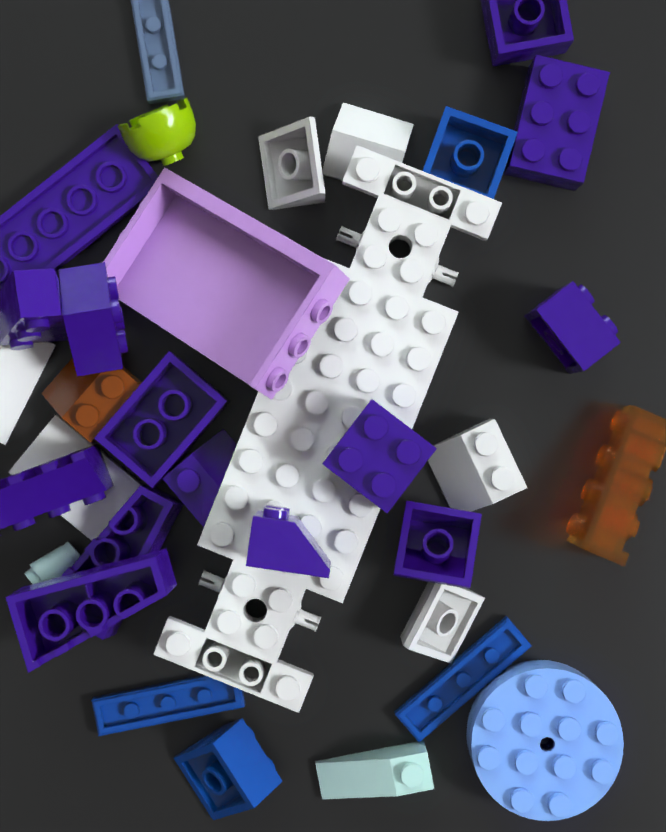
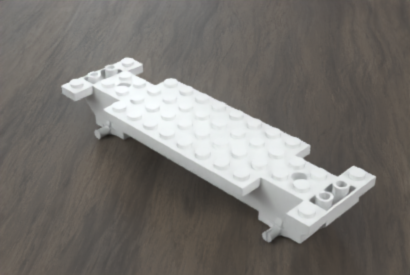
[153,145,502,713]

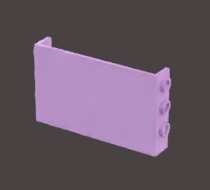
[102,167,350,399]

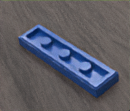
[394,616,532,742]
[91,675,246,736]

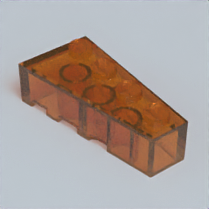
[566,405,666,567]

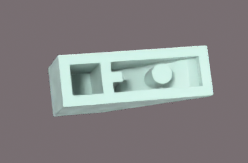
[315,740,434,799]

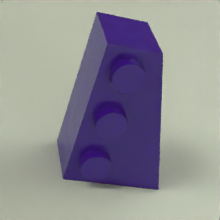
[0,268,68,350]

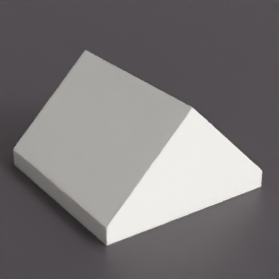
[322,103,414,181]
[258,117,325,210]
[400,582,485,664]

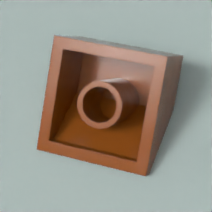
[41,358,142,443]

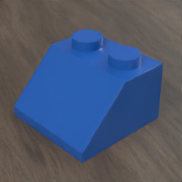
[173,718,283,820]

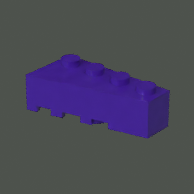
[62,486,184,640]

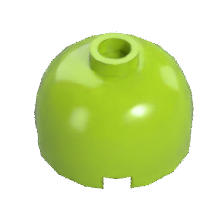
[118,98,196,166]

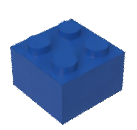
[422,106,518,199]

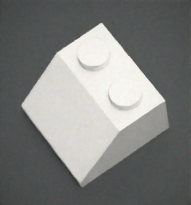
[428,419,527,512]

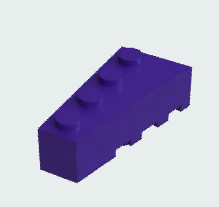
[5,548,177,673]

